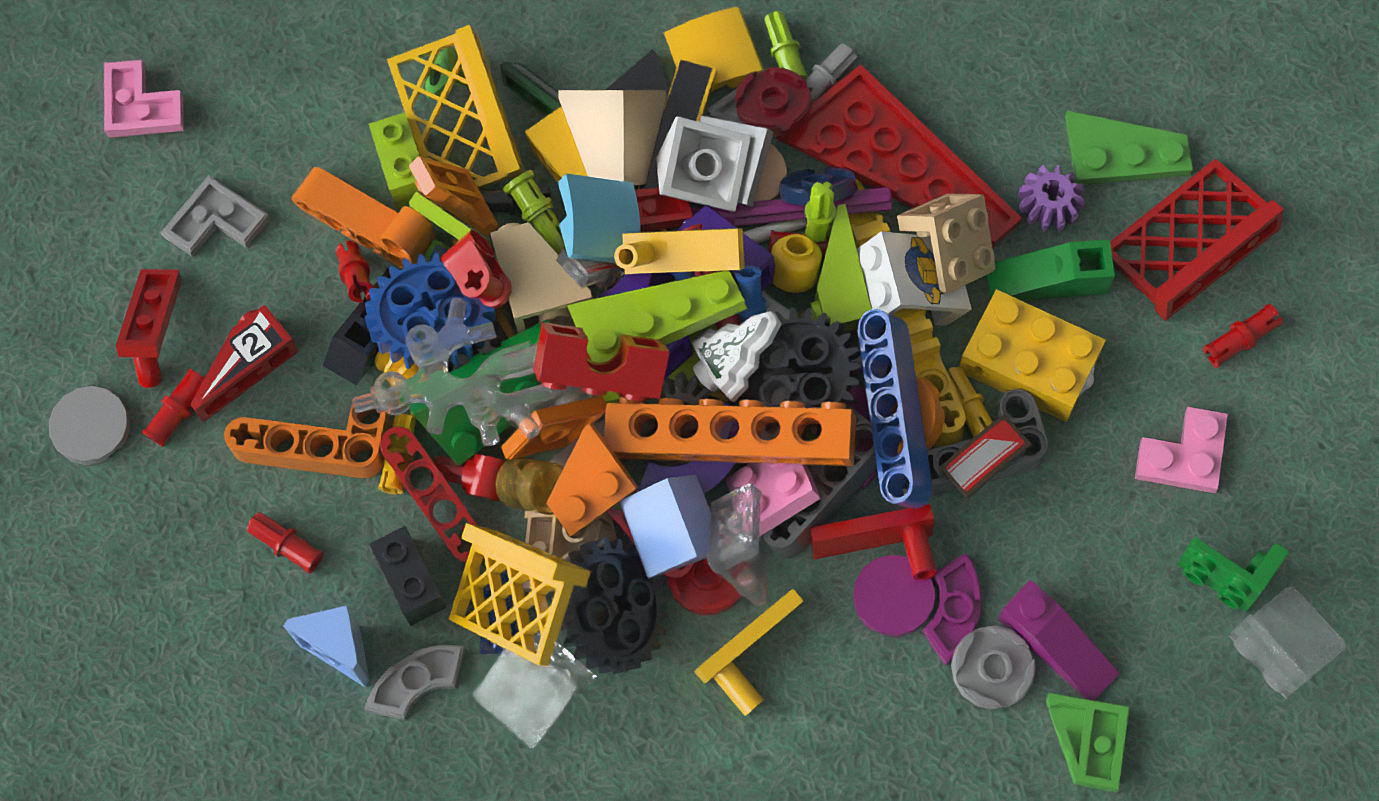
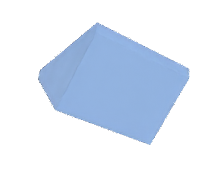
[620,475,725,579]
[284,606,370,687]

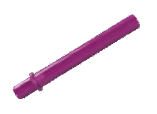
[691,187,892,227]

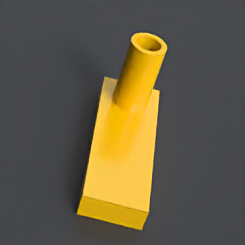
[614,228,744,274]
[694,589,803,716]

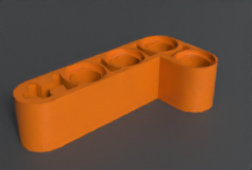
[291,167,437,269]
[224,395,391,478]

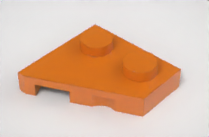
[409,156,499,237]
[546,423,639,537]

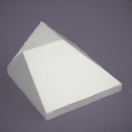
[656,117,751,212]

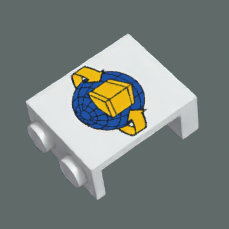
[857,231,972,326]

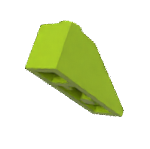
[810,204,871,332]

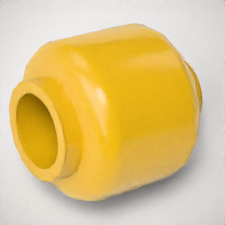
[771,234,822,293]

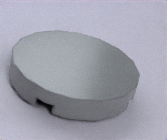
[48,386,130,465]
[951,625,1036,710]

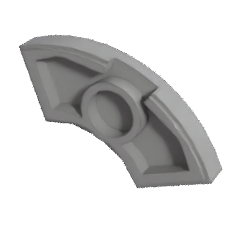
[364,645,466,720]

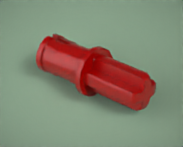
[247,512,324,574]

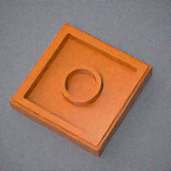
[501,396,606,460]

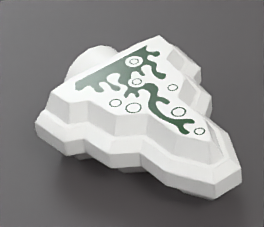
[693,311,781,402]

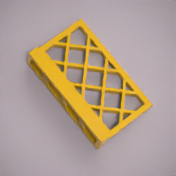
[387,25,526,189]
[449,523,591,667]

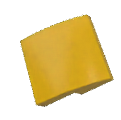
[664,7,765,92]

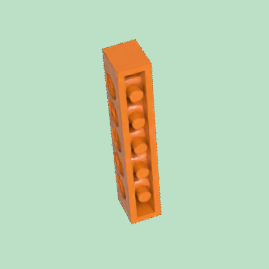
[604,397,856,466]

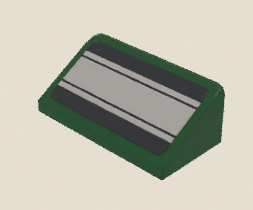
[500,62,561,117]

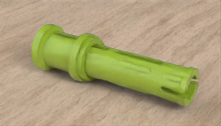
[503,170,588,279]

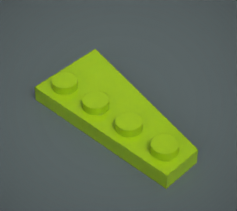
[567,270,747,363]

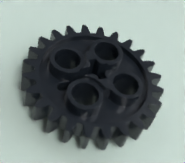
[739,308,863,440]
[550,538,669,674]

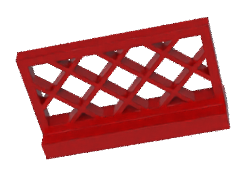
[1110,159,1284,321]

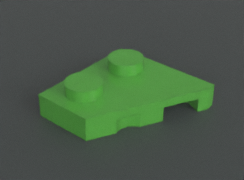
[1046,693,1129,792]

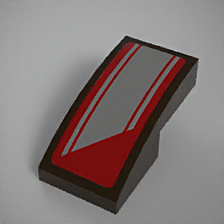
[939,414,1033,499]

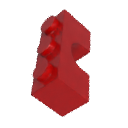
[533,322,670,402]

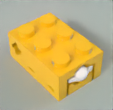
[959,289,1106,422]

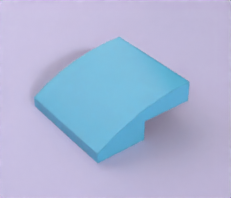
[558,173,641,263]

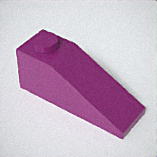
[998,579,1120,701]

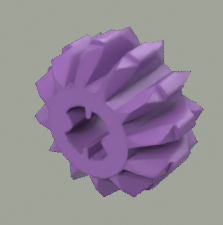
[1018,165,1085,232]

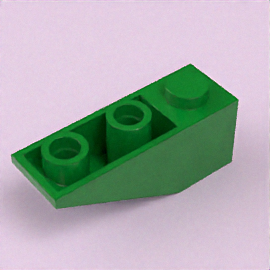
[987,239,1115,300]

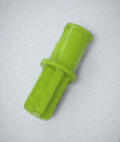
[764,11,808,80]
[805,181,836,243]

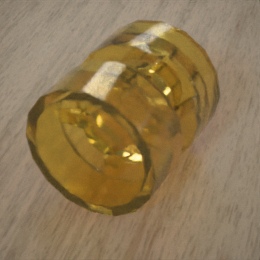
[496,457,564,515]

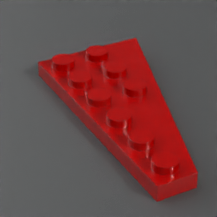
[777,64,1022,248]

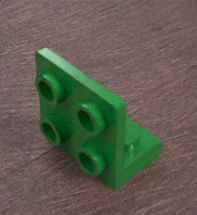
[1177,537,1290,612]

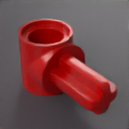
[431,454,510,502]

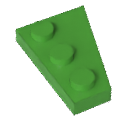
[1065,111,1193,185]

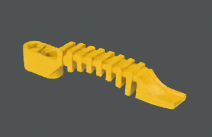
[848,180,966,448]

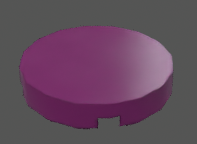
[853,555,935,638]

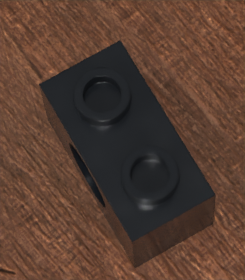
[369,526,447,626]

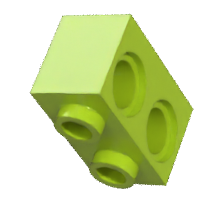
[368,112,420,208]

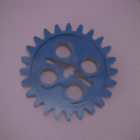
[365,253,496,371]

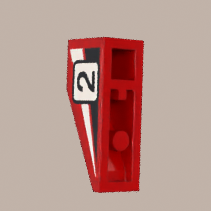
[190,305,299,422]

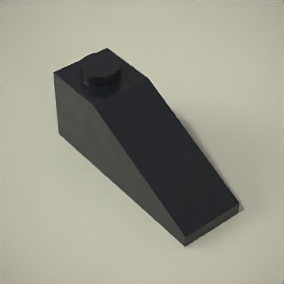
[323,266,409,386]

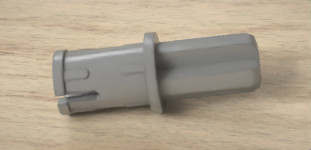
[805,43,857,103]

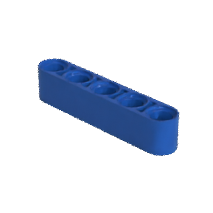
[858,309,932,508]

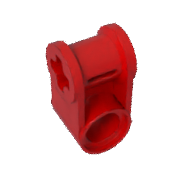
[441,230,512,308]

